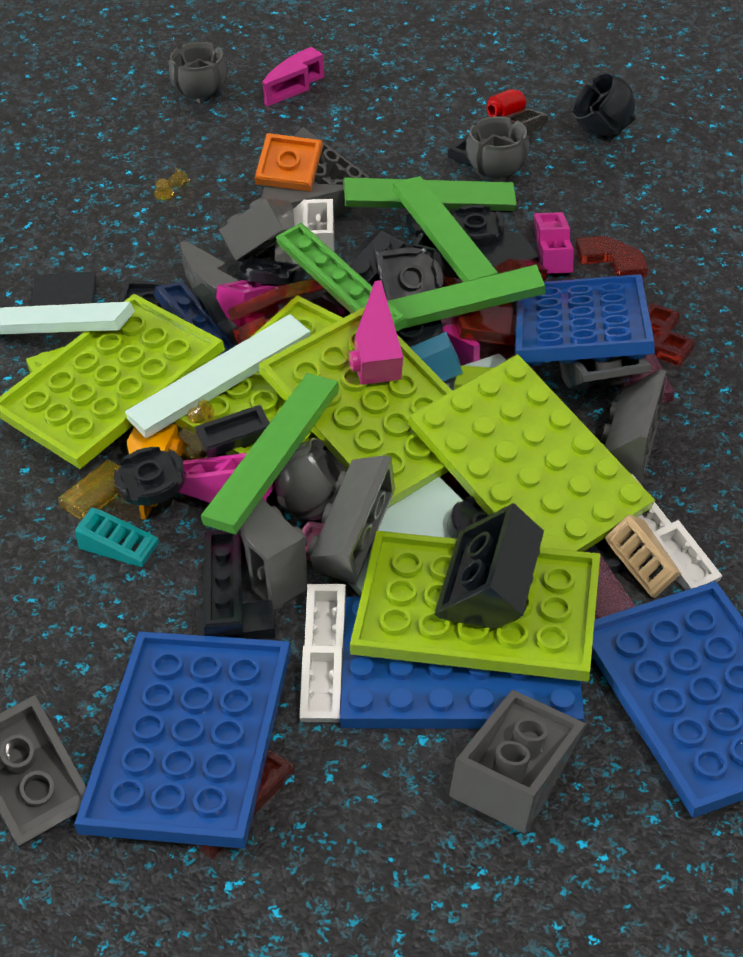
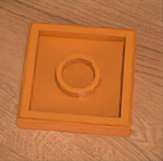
[254,133,323,192]

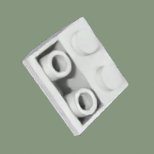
[275,199,334,264]

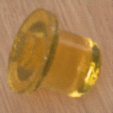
[168,167,190,188]
[154,178,174,201]
[188,399,215,424]

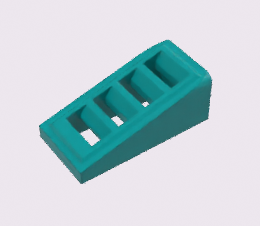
[75,508,159,567]

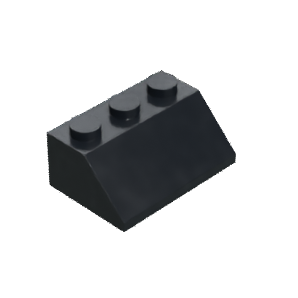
[310,230,406,318]
[434,503,544,629]

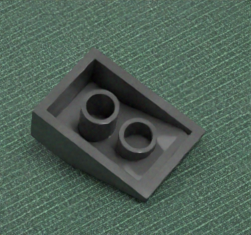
[560,356,651,390]
[449,690,586,833]
[0,695,86,847]

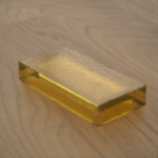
[58,459,120,520]

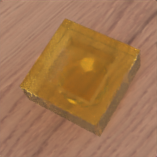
[177,427,216,460]

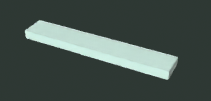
[0,302,135,335]
[125,314,311,438]

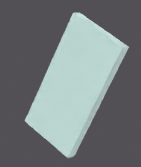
[348,477,463,597]

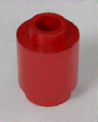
[486,89,526,118]

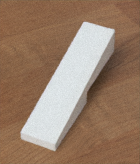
[632,474,722,590]
[300,584,346,722]

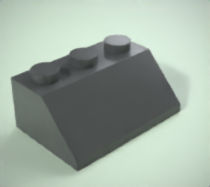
[602,369,667,485]
[308,455,395,585]

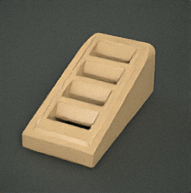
[605,515,682,598]

